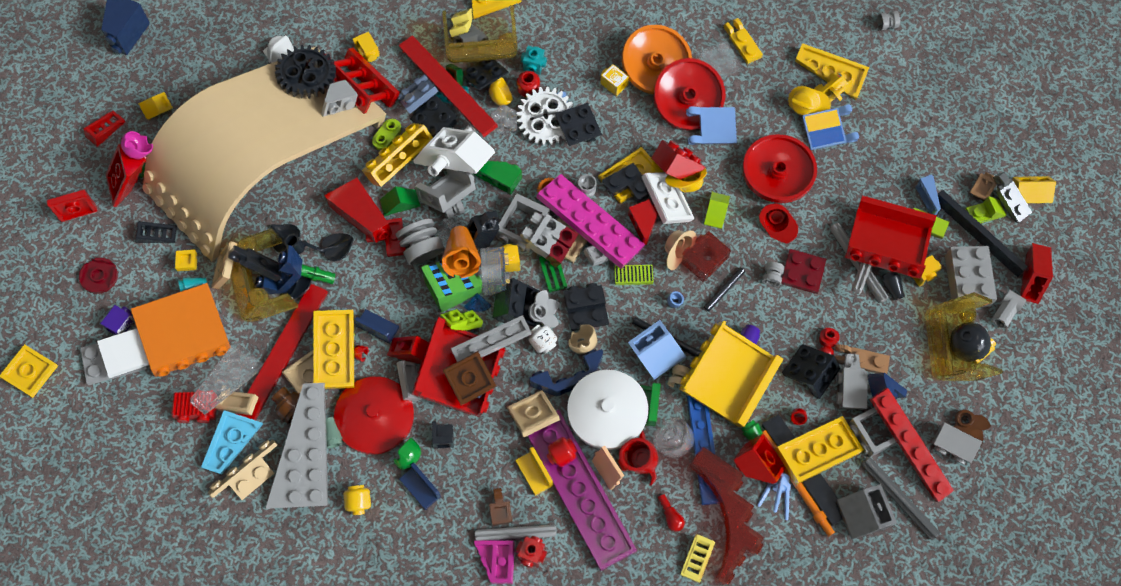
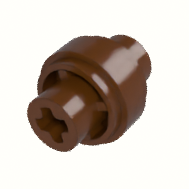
[272,387,300,424]

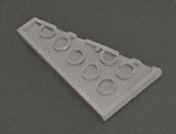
[265,383,328,509]

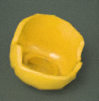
[489,77,513,106]

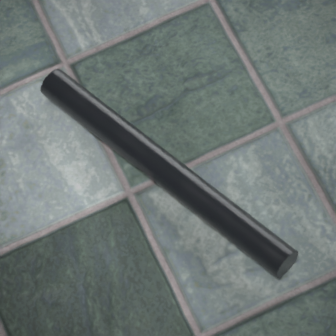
[632,317,701,357]

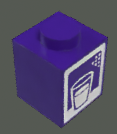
[100,305,135,335]

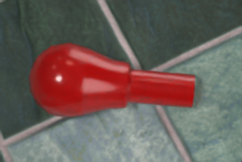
[658,494,685,532]

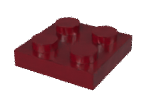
[781,249,827,294]

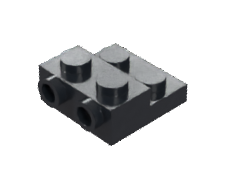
[564,283,609,331]

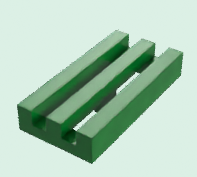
[539,256,567,293]

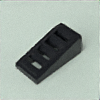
[136,221,177,243]

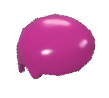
[121,131,153,159]

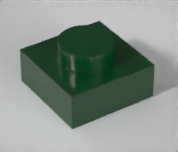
[445,64,463,86]

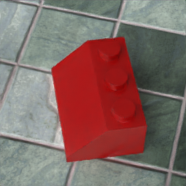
[106,144,147,207]

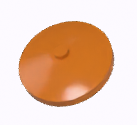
[621,25,692,94]

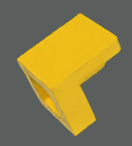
[138,92,173,120]

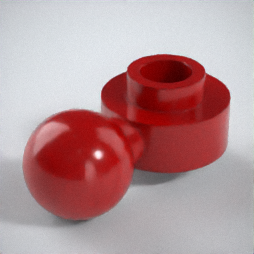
[819,328,840,355]

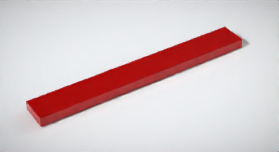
[399,35,498,138]
[235,284,328,421]

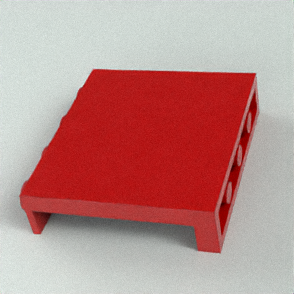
[845,195,936,279]
[411,317,506,417]

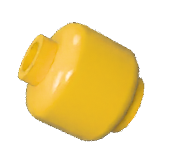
[343,485,371,515]

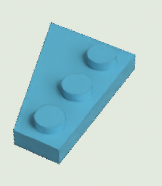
[201,410,263,475]

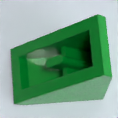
[380,186,420,216]

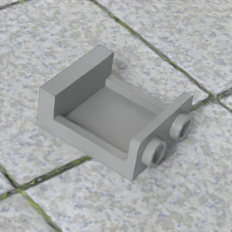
[415,169,476,213]

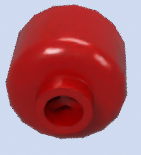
[517,71,540,98]
[546,437,578,467]

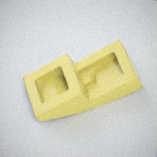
[449,8,472,37]

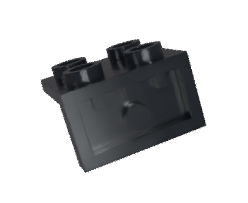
[782,344,840,399]

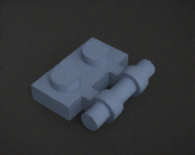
[398,74,438,113]

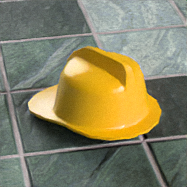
[788,86,831,115]
[665,168,707,193]

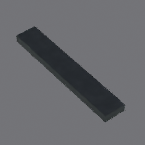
[937,190,1028,277]
[762,414,843,526]

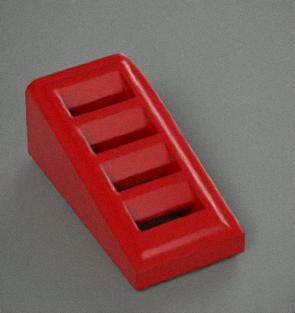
[83,111,125,147]

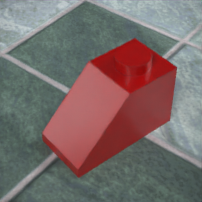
[628,200,658,245]
[387,336,428,364]

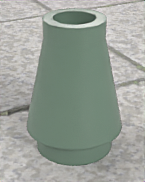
[326,417,343,449]

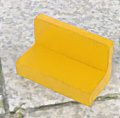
[1012,176,1056,203]
[515,447,553,496]

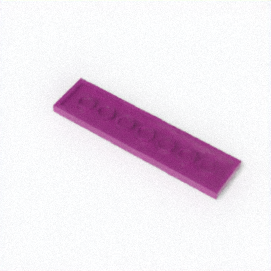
[527,409,637,571]

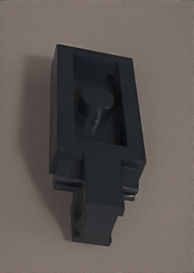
[228,245,281,281]

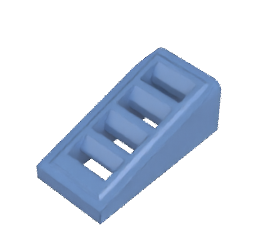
[916,175,941,215]

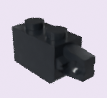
[466,210,500,250]

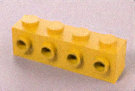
[362,123,433,187]

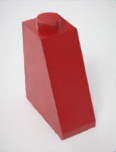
[1020,243,1053,304]

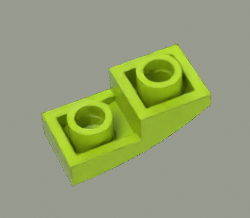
[440,309,483,330]

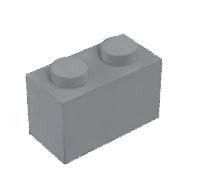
[931,423,982,464]

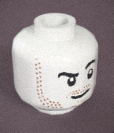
[529,325,557,354]

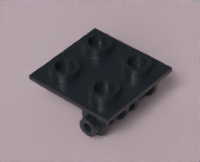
[463,56,509,90]
[410,95,457,138]
[555,103,602,146]

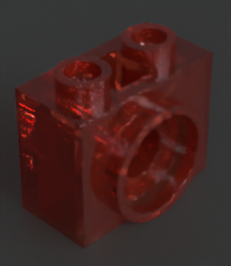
[681,231,731,283]

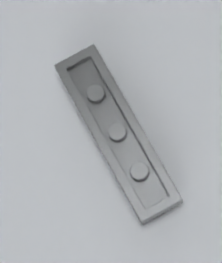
[451,315,531,362]

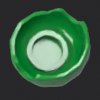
[393,437,421,469]

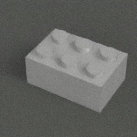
[945,246,997,308]

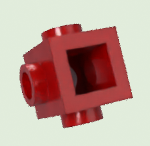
[516,536,547,568]

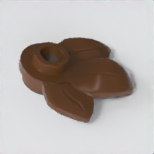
[954,410,991,446]

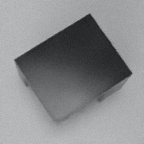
[432,421,454,449]

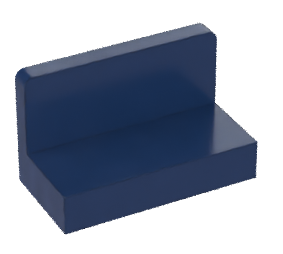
[354,309,399,344]
[399,462,441,510]

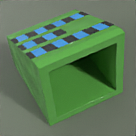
[421,261,483,313]

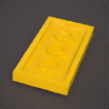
[313,310,354,389]
[775,416,864,485]

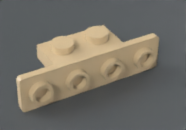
[208,439,278,500]

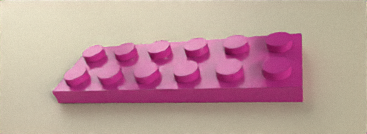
[536,174,645,269]

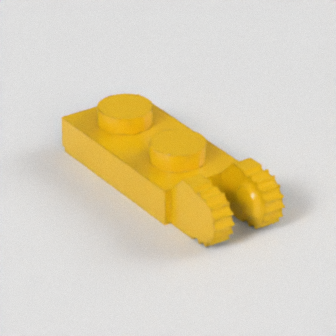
[724,18,763,64]

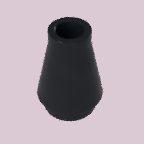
[882,272,905,301]

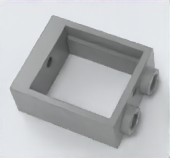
[496,193,550,252]
[849,407,898,457]

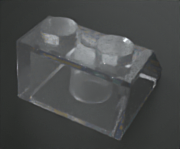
[480,247,510,297]

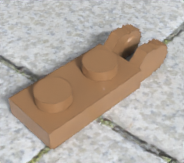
[835,344,890,374]

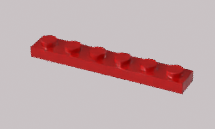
[870,388,954,502]

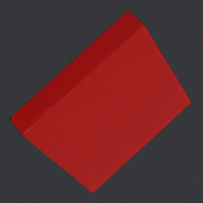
[47,189,98,222]

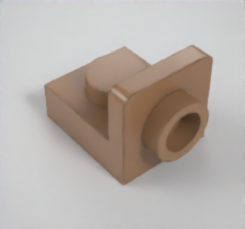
[969,172,996,201]

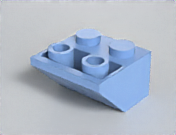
[628,320,686,380]

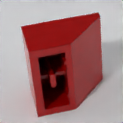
[651,140,705,179]

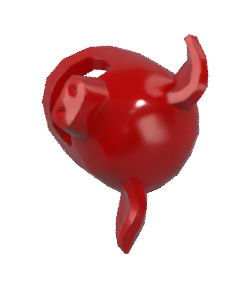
[618,430,659,486]

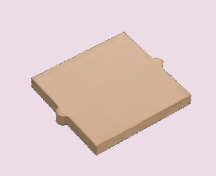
[591,446,624,490]

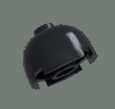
[950,322,991,362]

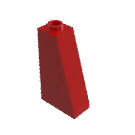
[324,178,392,243]

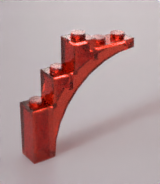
[689,447,764,586]

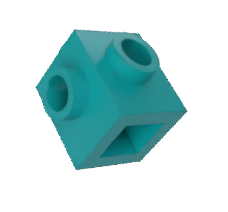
[520,46,547,75]

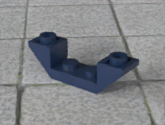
[255,245,303,296]
[529,349,603,397]

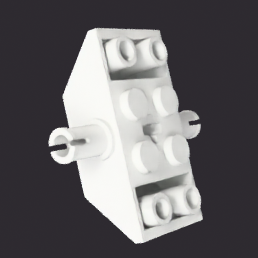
[413,125,495,176]

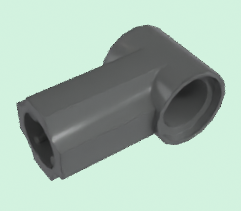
[453,26,489,51]

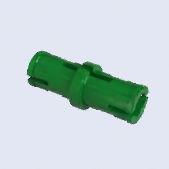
[301,264,335,285]

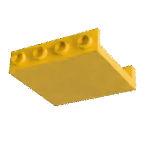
[679,321,783,427]

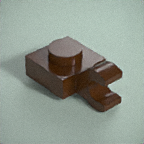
[489,488,513,526]

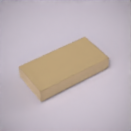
[215,390,258,415]

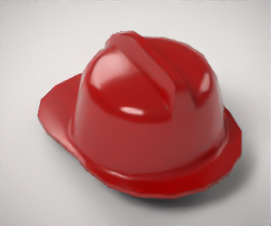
[759,203,798,244]

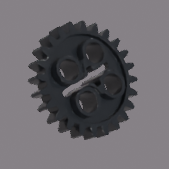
[275,45,336,99]

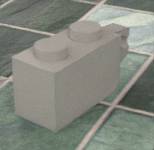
[836,354,868,410]

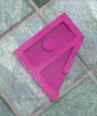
[474,540,515,584]

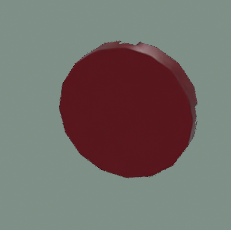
[78,257,118,294]

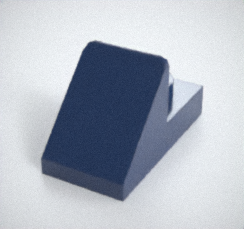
[867,373,907,399]

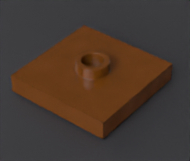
[443,351,497,406]

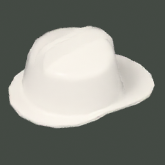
[263,36,294,63]

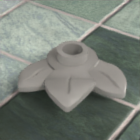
[528,290,560,328]

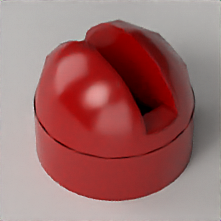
[354,345,369,362]
[791,408,807,425]

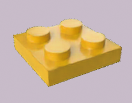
[0,344,58,398]

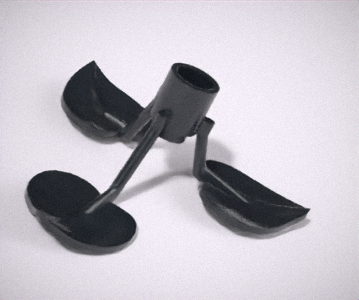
[270,224,354,300]

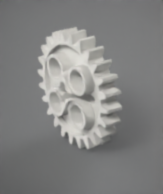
[516,87,573,146]

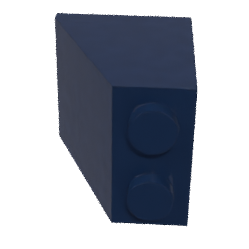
[101,0,150,55]

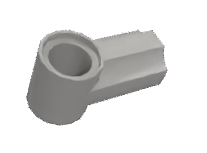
[991,289,1026,329]

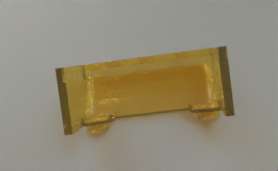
[442,5,518,63]
[230,228,298,322]
[925,292,1003,381]

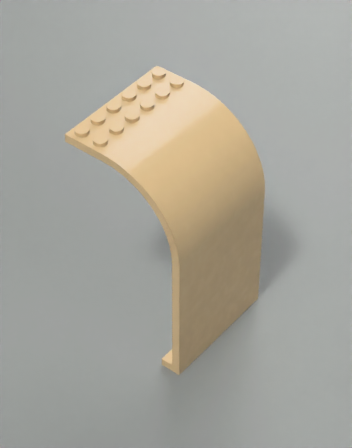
[142,47,386,261]

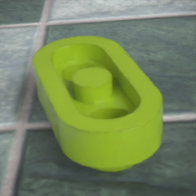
[372,119,401,151]

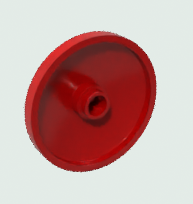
[653,58,726,131]
[742,134,817,203]
[334,376,414,455]

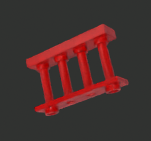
[318,48,400,114]

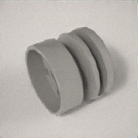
[396,219,445,265]

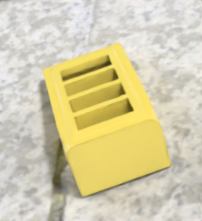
[680,534,715,583]

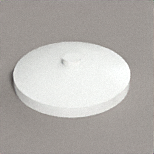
[568,370,648,450]

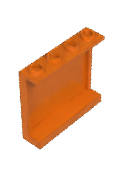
[131,283,231,377]

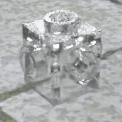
[491,105,517,136]

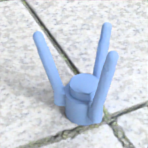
[757,473,791,520]

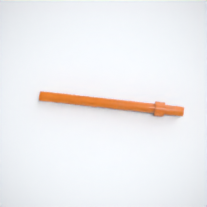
[763,430,835,537]

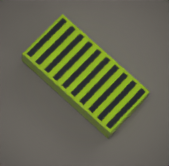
[614,265,653,285]

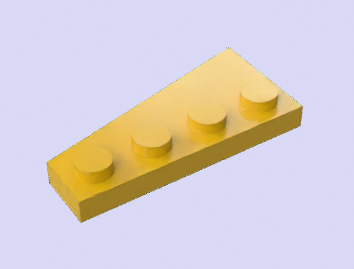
[795,43,869,100]

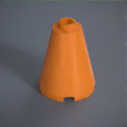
[442,226,481,278]

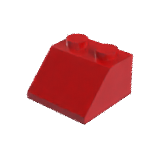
[734,433,786,484]

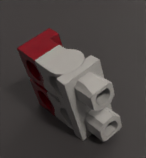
[520,212,579,268]

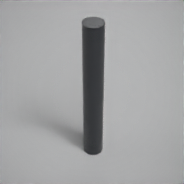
[704,267,745,312]

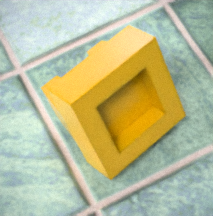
[175,250,197,271]

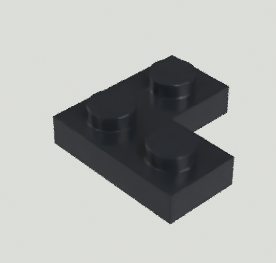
[602,163,650,203]

